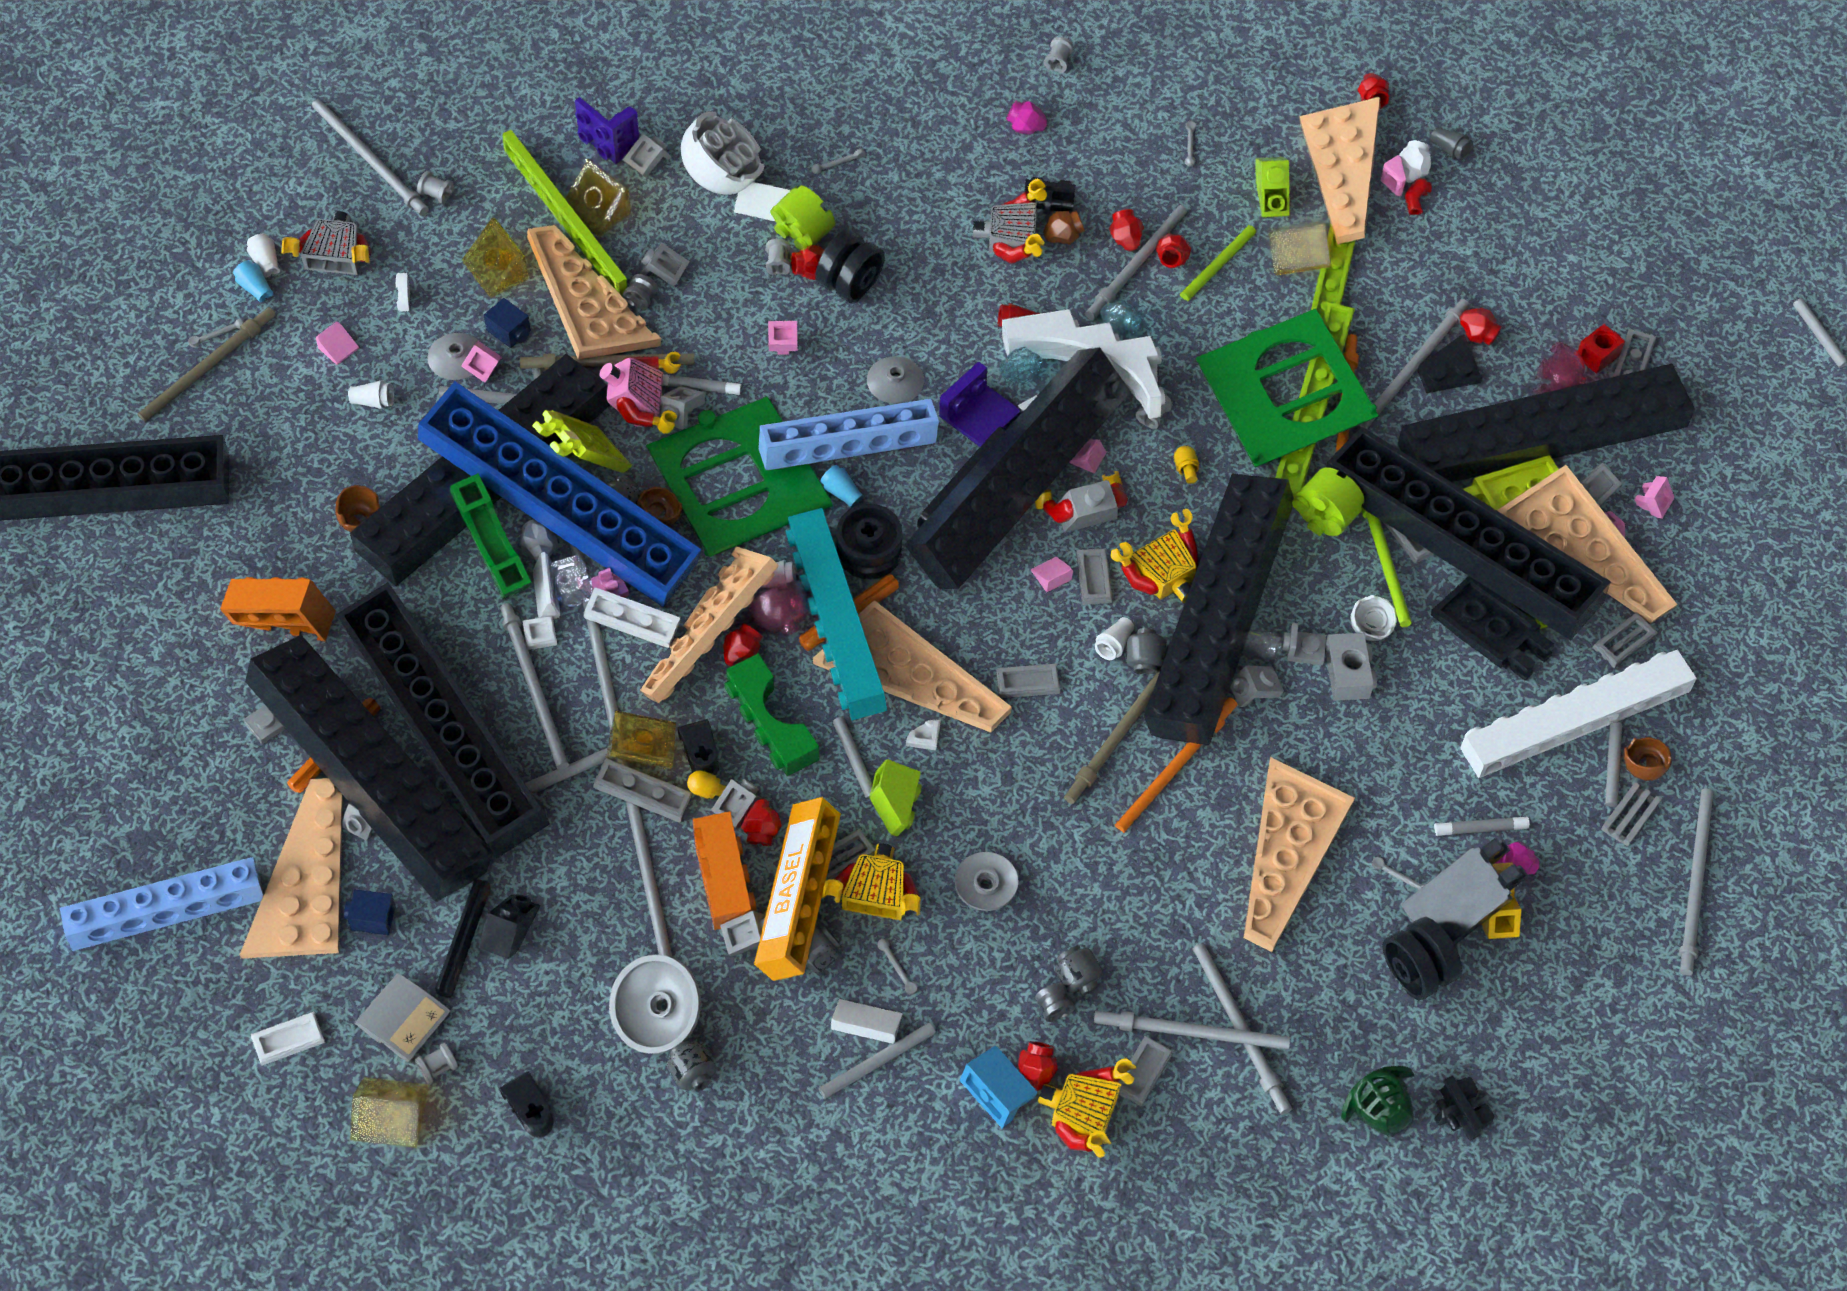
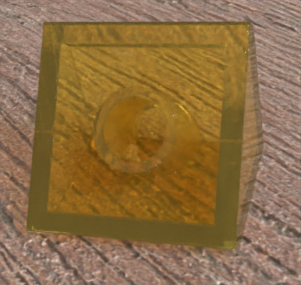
[565,159,631,237]
[462,218,528,298]
[1267,221,1331,276]
[606,710,676,770]
[350,1077,429,1148]

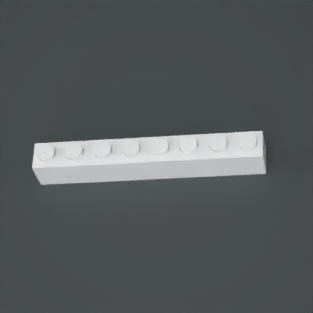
[1461,649,1697,778]

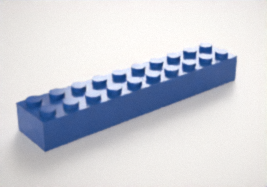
[418,381,701,607]

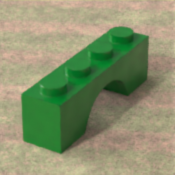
[450,473,531,599]
[724,653,819,776]

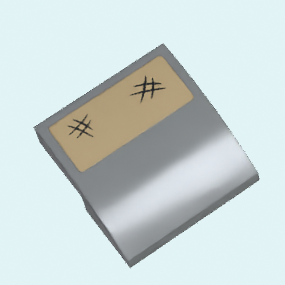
[355,973,451,1062]

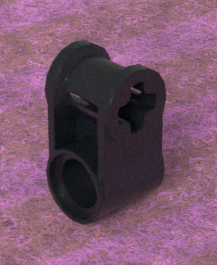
[677,719,719,775]
[499,1071,554,1137]

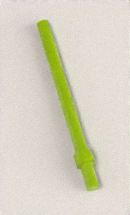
[1362,509,1412,627]

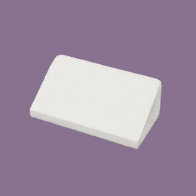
[734,182,791,221]
[533,552,560,619]
[831,999,902,1044]

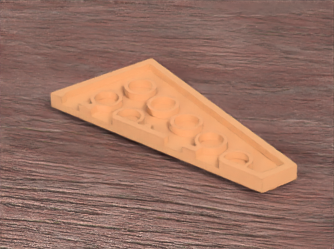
[1299,97,1380,244]
[527,225,662,360]
[1497,465,1677,624]
[640,546,779,703]
[813,600,1012,732]
[1243,757,1355,952]
[240,778,343,958]

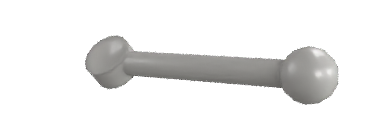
[1185,121,1196,167]
[812,149,866,174]
[188,318,245,347]
[1372,857,1426,890]
[877,938,917,995]

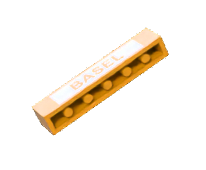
[754,797,841,981]

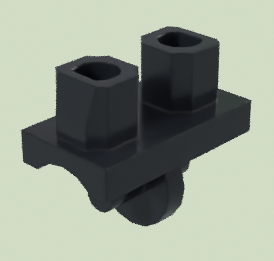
[1025,177,1076,215]
[1434,1076,1494,1141]

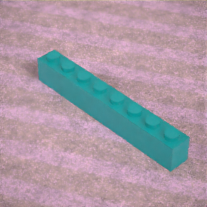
[785,508,887,721]

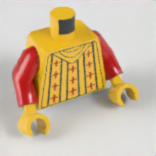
[1111,509,1199,603]
[822,843,921,921]
[1038,1058,1136,1157]

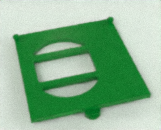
[1195,308,1379,468]
[646,396,833,557]

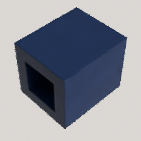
[484,298,531,348]
[344,889,396,935]

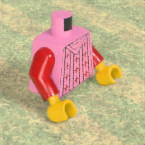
[600,351,681,434]

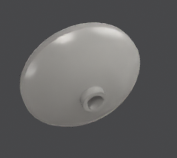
[609,955,701,1054]

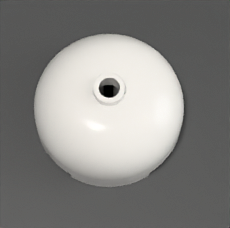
[681,111,764,195]

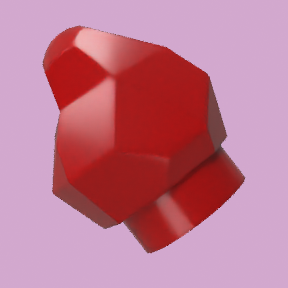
[1357,73,1389,109]
[1109,209,1144,251]
[1156,234,1192,268]
[791,245,824,280]
[1460,308,1503,346]
[723,623,763,667]
[741,799,782,846]
[1018,1041,1058,1091]

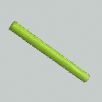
[1180,225,1256,301]

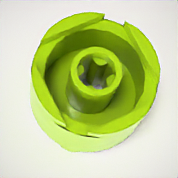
[770,185,836,250]
[1292,467,1364,536]

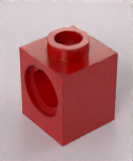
[1576,324,1625,374]

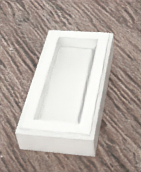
[251,1012,325,1066]

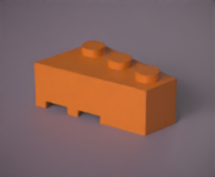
[220,577,336,641]
[693,811,757,930]

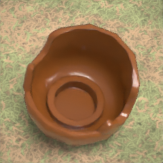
[335,485,380,532]
[637,486,682,527]
[1624,737,1672,781]

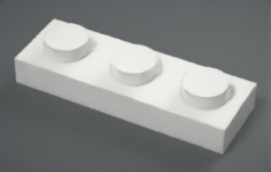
[584,587,680,648]

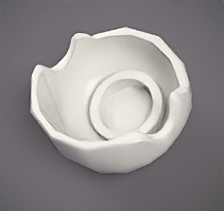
[1350,595,1397,641]

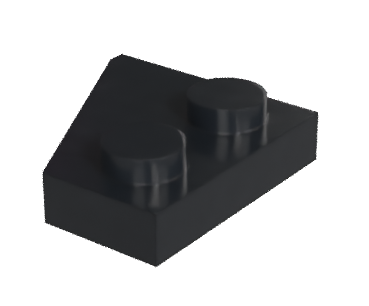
[1417,335,1482,393]

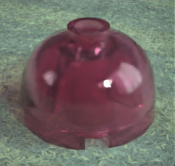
[1532,341,1586,394]
[747,580,809,636]

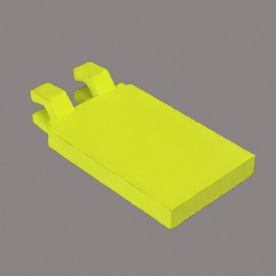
[532,410,632,473]
[1463,455,1559,510]

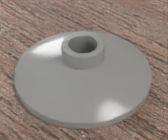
[427,333,479,380]
[867,356,924,404]
[955,852,1018,911]

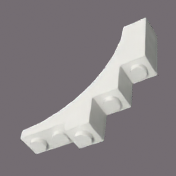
[1002,309,1165,419]

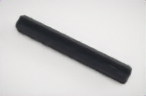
[435,879,491,998]

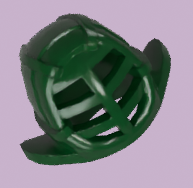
[1341,1066,1415,1137]

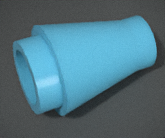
[233,260,273,303]
[820,465,864,508]

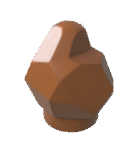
[1043,210,1085,244]

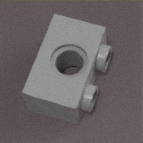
[1325,632,1377,701]

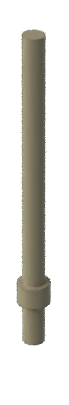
[137,307,276,422]
[520,353,694,371]
[1064,668,1161,804]

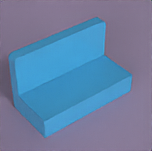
[960,1046,1037,1128]

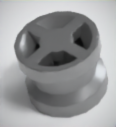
[623,274,658,310]
[1035,983,1075,1022]

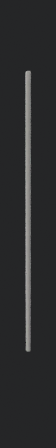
[532,368,673,958]

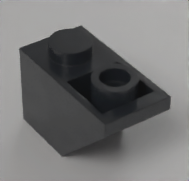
[479,894,540,959]

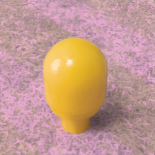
[1173,446,1199,484]
[687,770,726,799]

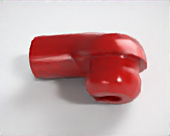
[1405,178,1432,215]

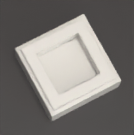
[522,616,557,650]

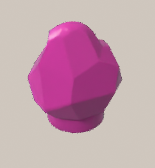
[1006,100,1047,134]
[1494,841,1540,875]

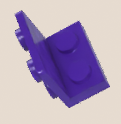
[575,97,639,164]
[939,361,1020,447]

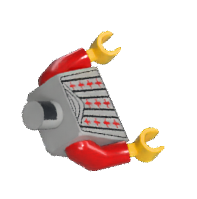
[973,179,1047,264]
[281,211,372,275]
[1035,471,1128,533]

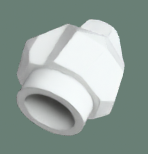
[1400,141,1431,183]

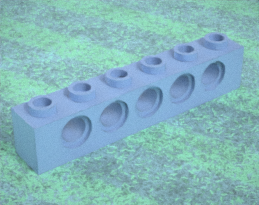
[759,399,939,470]
[60,857,264,951]

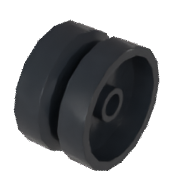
[816,230,885,303]
[837,504,902,579]
[1382,916,1462,1001]

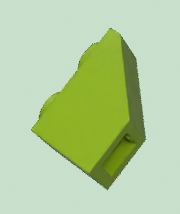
[1255,157,1290,217]
[869,759,922,836]

